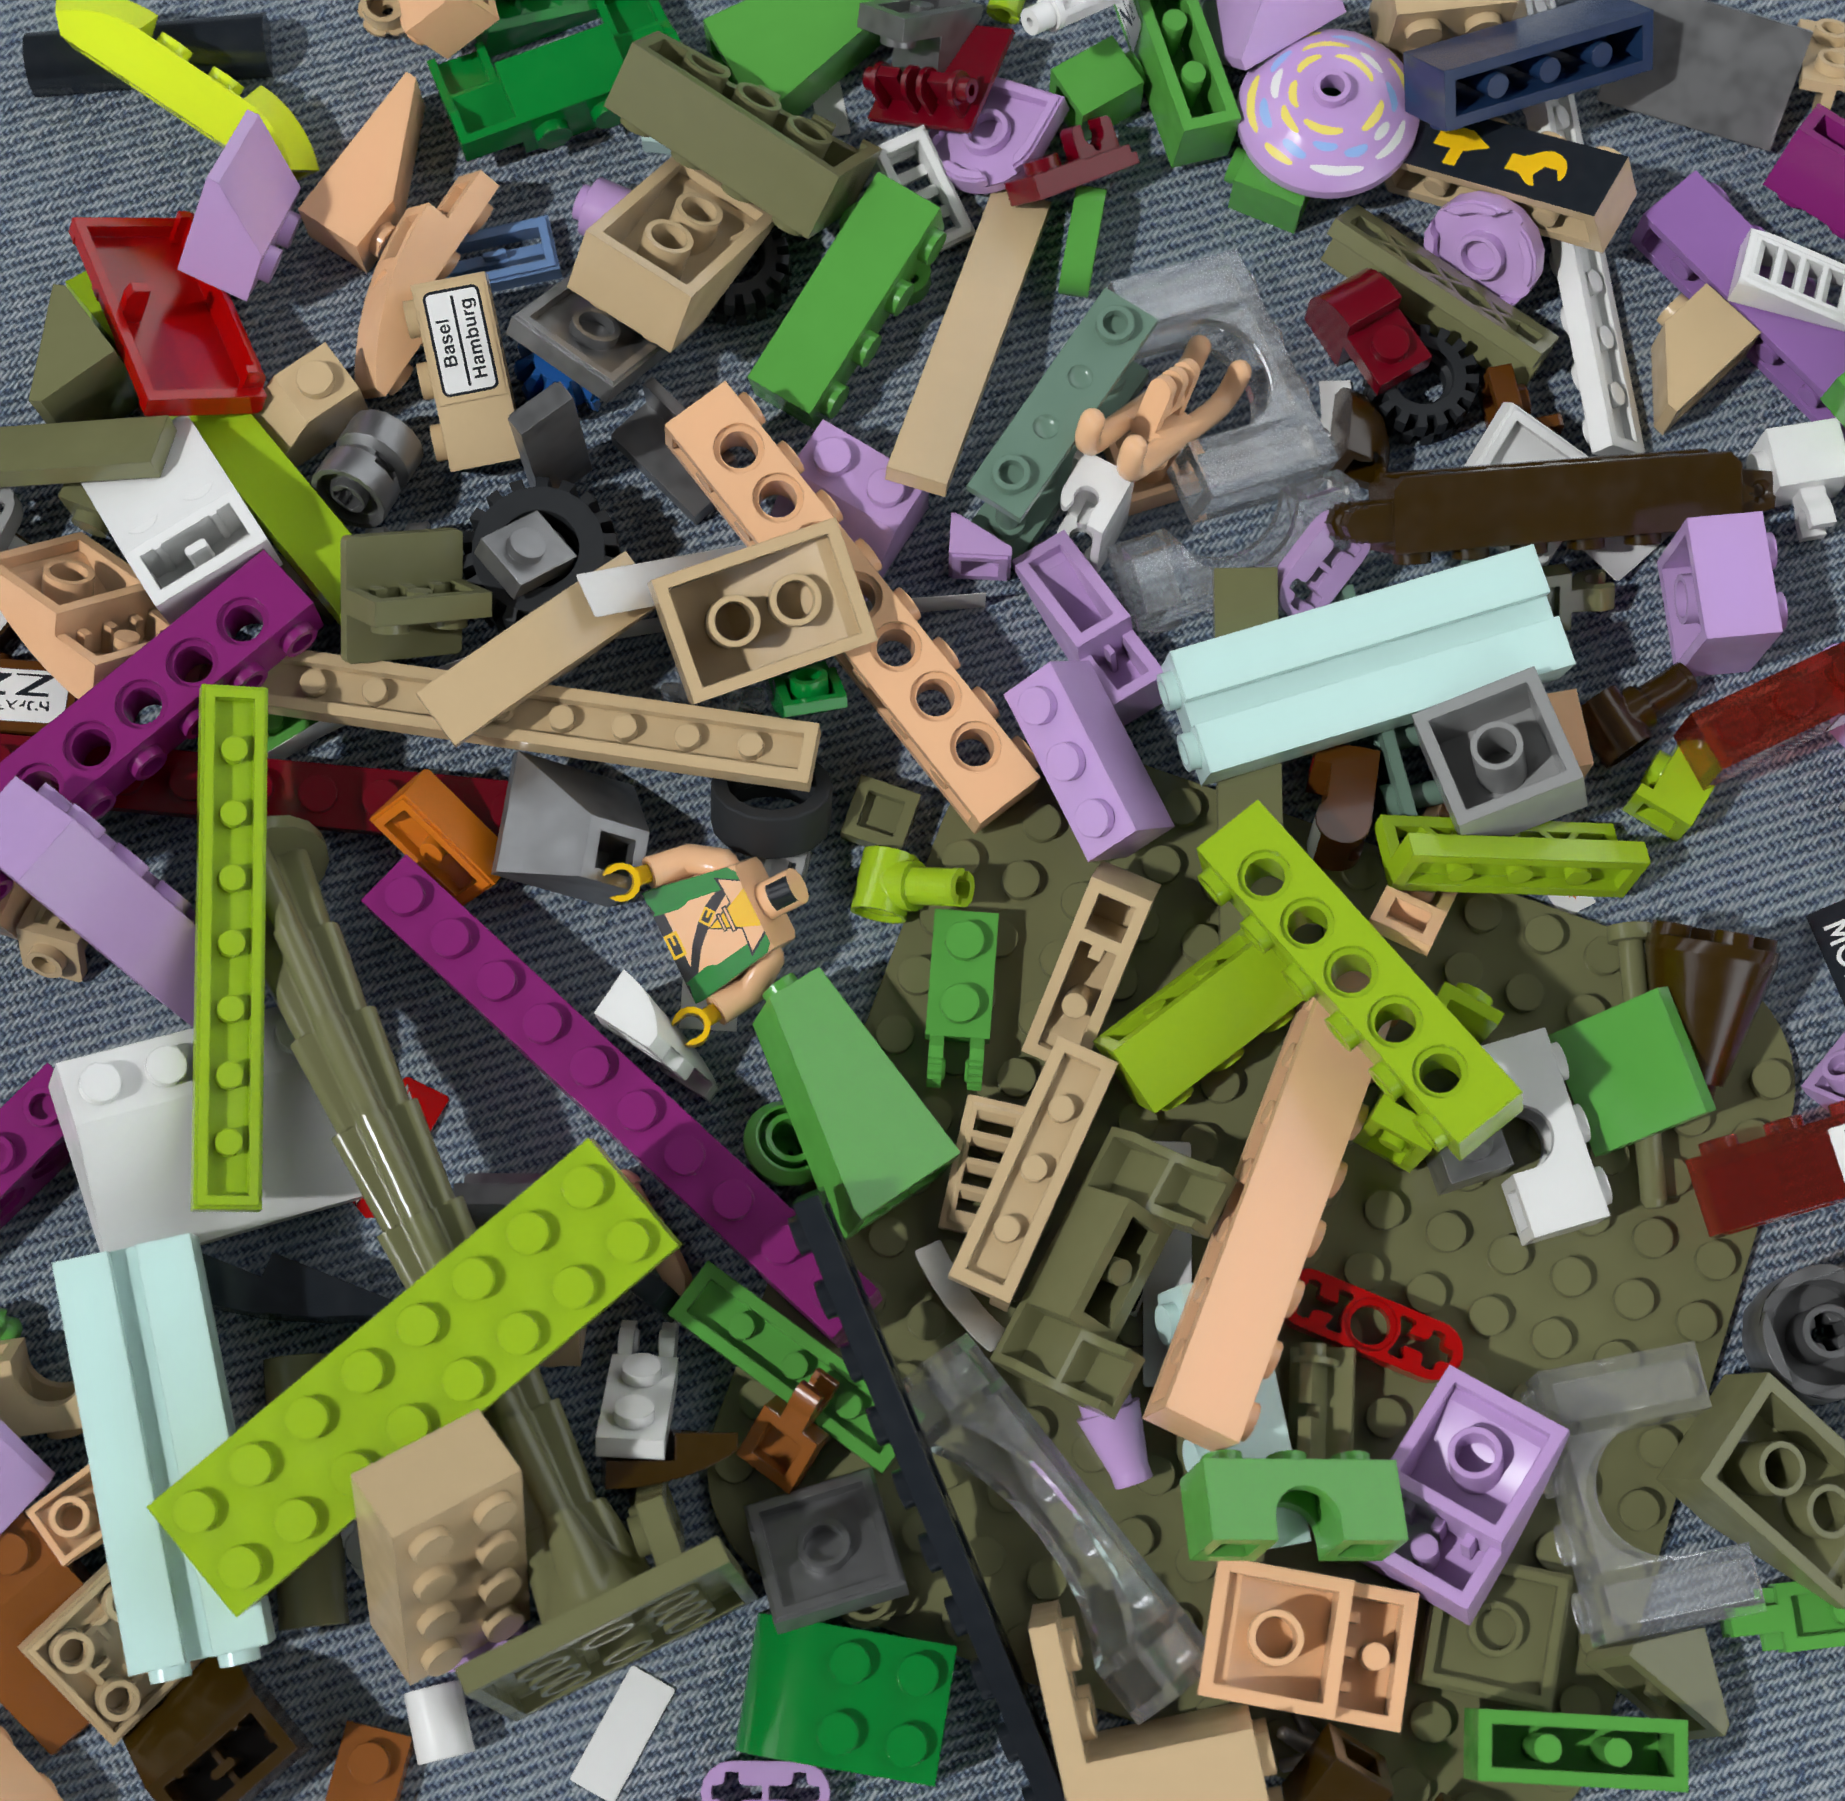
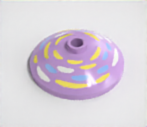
[1237,28,1420,199]

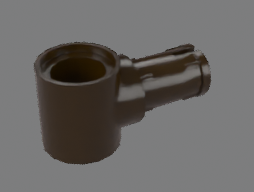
[1581,662,1698,769]

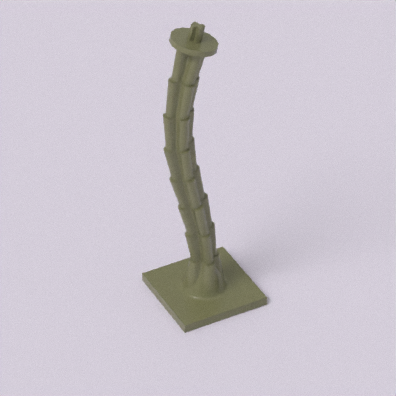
[265,815,758,1722]

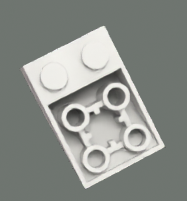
[80,416,283,625]

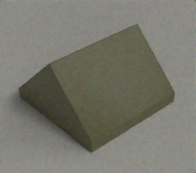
[29,284,140,424]

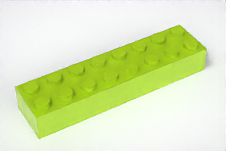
[146,1138,682,1618]

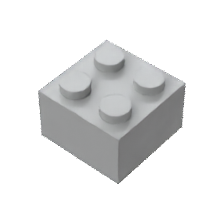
[1411,666,1588,836]

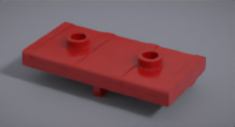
[69,211,267,417]

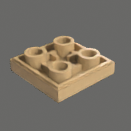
[17,1562,204,1746]

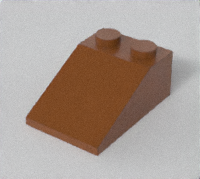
[0,1507,92,1755]

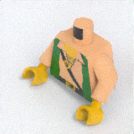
[602,844,809,1048]

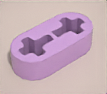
[1277,508,1371,616]
[701,1760,831,1801]

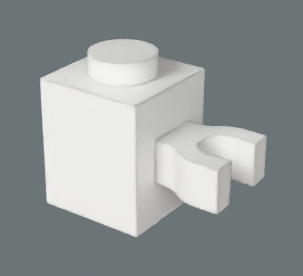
[1746,418,1845,542]

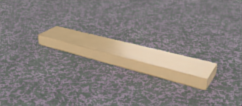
[885,189,1051,497]

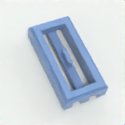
[447,215,562,293]

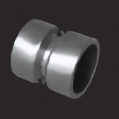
[311,409,424,528]

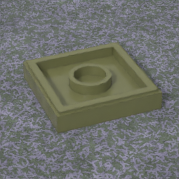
[1413,1562,1573,1712]

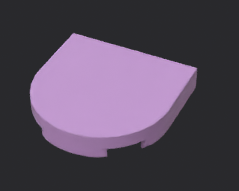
[929,77,1070,194]

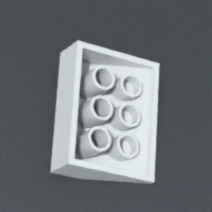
[48,1007,363,1252]

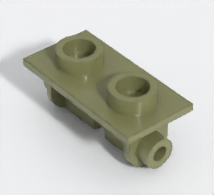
[1288,1342,1356,1459]

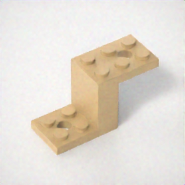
[1028,1599,1284,1801]

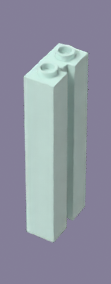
[1157,544,1576,786]
[52,1233,276,1685]

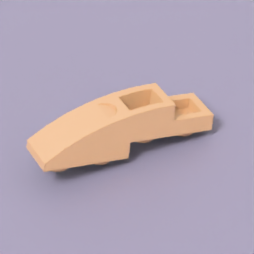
[355,170,499,399]

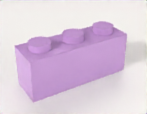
[1003,661,1175,862]

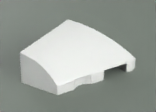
[594,969,719,1103]

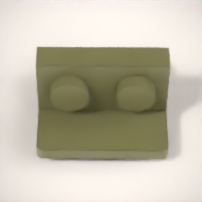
[340,527,492,664]

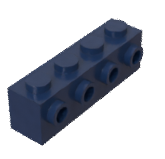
[1403,0,1654,132]

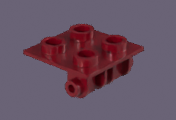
[863,25,1015,134]

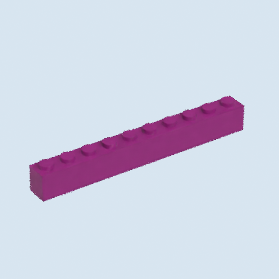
[361,854,883,1348]

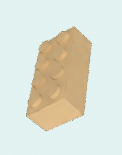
[351,1409,530,1686]

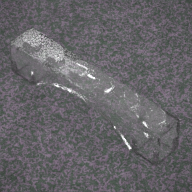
[903,1333,1205,1726]

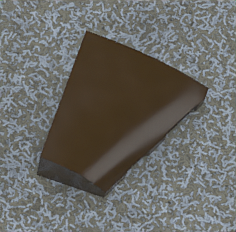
[600,1429,738,1489]

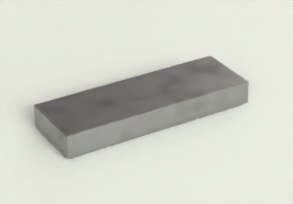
[508,381,593,489]

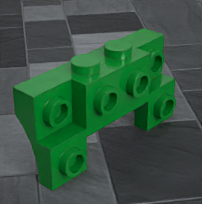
[427,0,681,162]

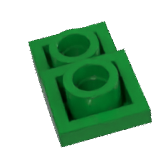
[765,661,848,718]

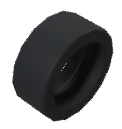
[710,761,833,859]

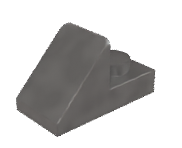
[857,0,983,72]

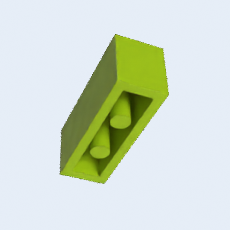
[1093,929,1303,1114]

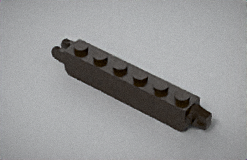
[1324,448,1776,565]

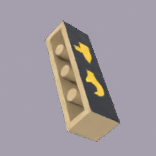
[1384,117,1637,253]

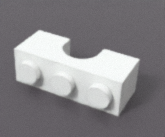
[1482,1027,1613,1246]

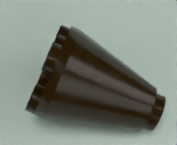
[1645,920,1780,1102]

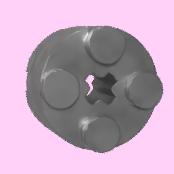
[1742,1264,1845,1405]

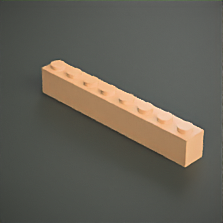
[1142,966,1411,1452]

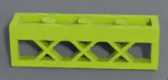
[1374,815,1651,898]

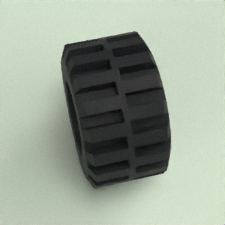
[463,477,621,634]

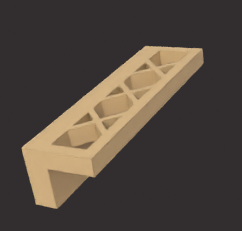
[948,1035,1119,1312]

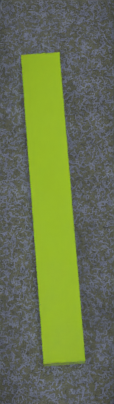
[65,271,352,626]
[190,684,268,1212]

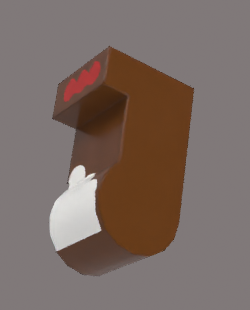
[1305,744,1380,871]

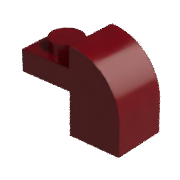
[1304,268,1432,396]

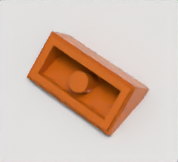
[369,769,500,906]

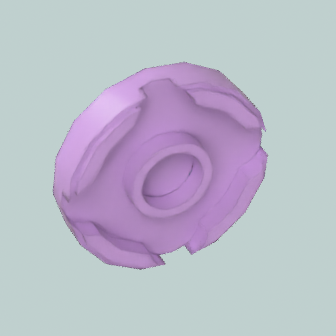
[1424,191,1545,306]

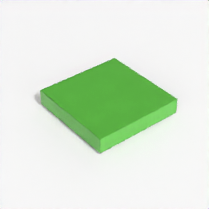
[1548,986,1717,1157]

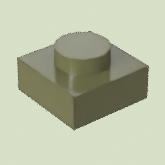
[840,774,921,850]

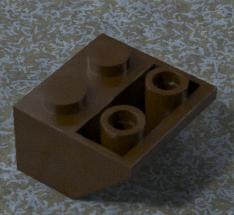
[122,1656,313,1801]

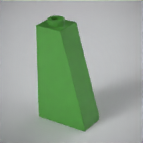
[703,0,881,116]
[752,967,961,1241]

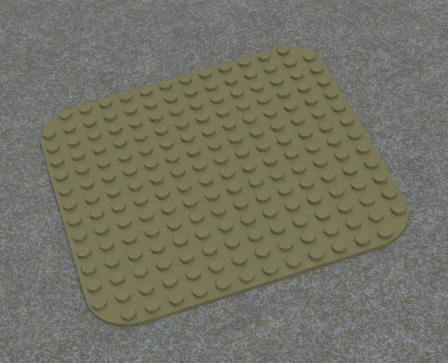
[707,746,1795,1801]

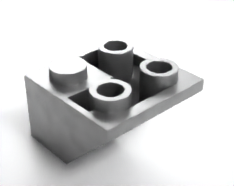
[491,751,650,907]

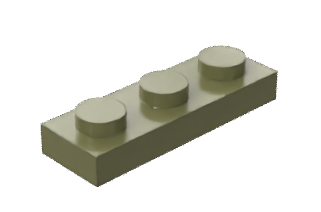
[627,1482,685,1566]

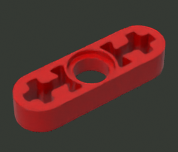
[1283,1269,1463,1383]

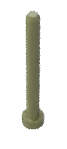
[1607,921,1667,1209]

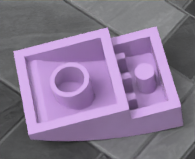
[1359,1365,1570,1626]

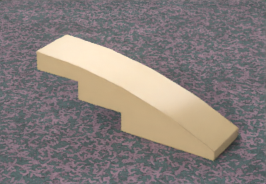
[416,551,656,748]

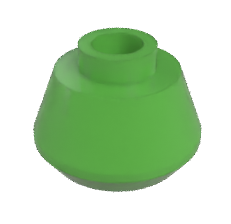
[743,1101,814,1186]

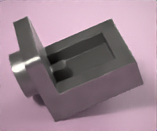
[474,510,577,600]

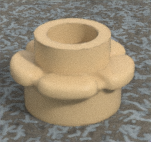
[358,0,405,38]

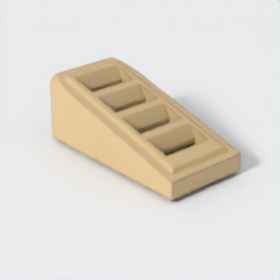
[938,1095,1025,1235]

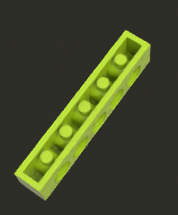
[1196,800,1523,1161]

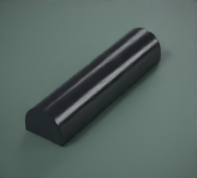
[22,12,273,98]

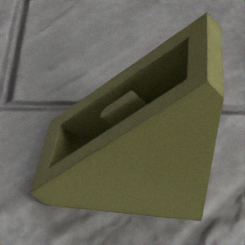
[1584,1627,1730,1740]

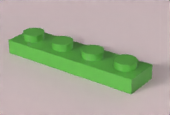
[668,1260,922,1475]

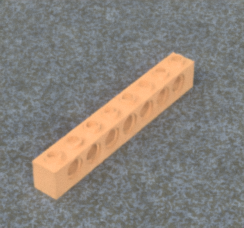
[664,381,1041,834]

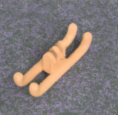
[1075,335,1252,482]

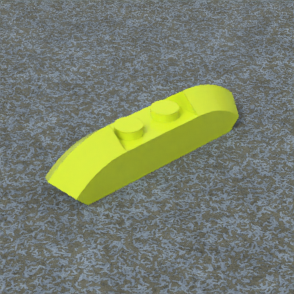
[55,0,319,181]

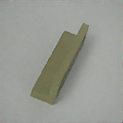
[1320,204,1559,387]

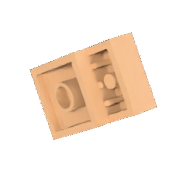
[0,532,186,699]
[1197,1561,1420,1733]

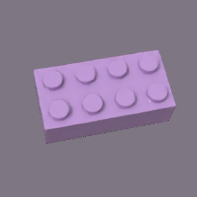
[0,776,195,1027]

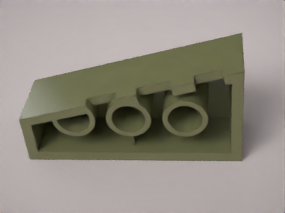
[604,31,883,239]

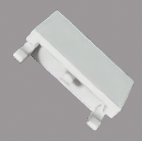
[1057,450,1134,573]

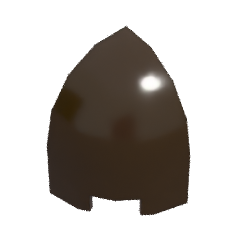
[1325,387,1390,490]

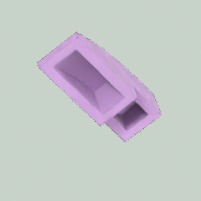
[1011,530,1163,726]

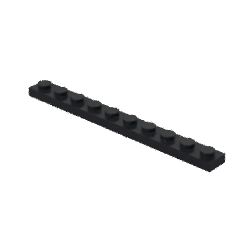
[788,1187,1066,1801]

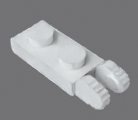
[595,1320,679,1460]

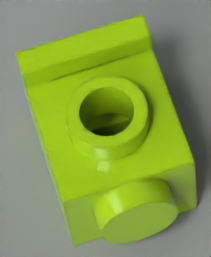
[1622,735,1729,842]

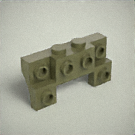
[990,1126,1238,1420]

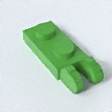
[925,909,999,1091]

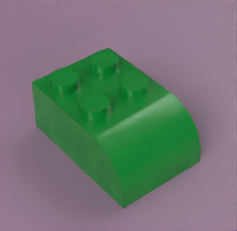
[734,1613,957,1787]

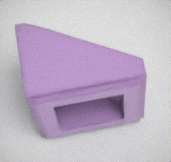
[949,513,1012,581]

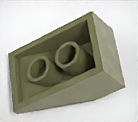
[1656,1372,1845,1609]

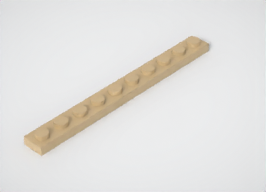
[185,640,821,792]

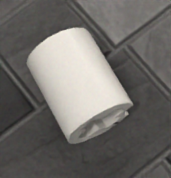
[403,1680,475,1766]

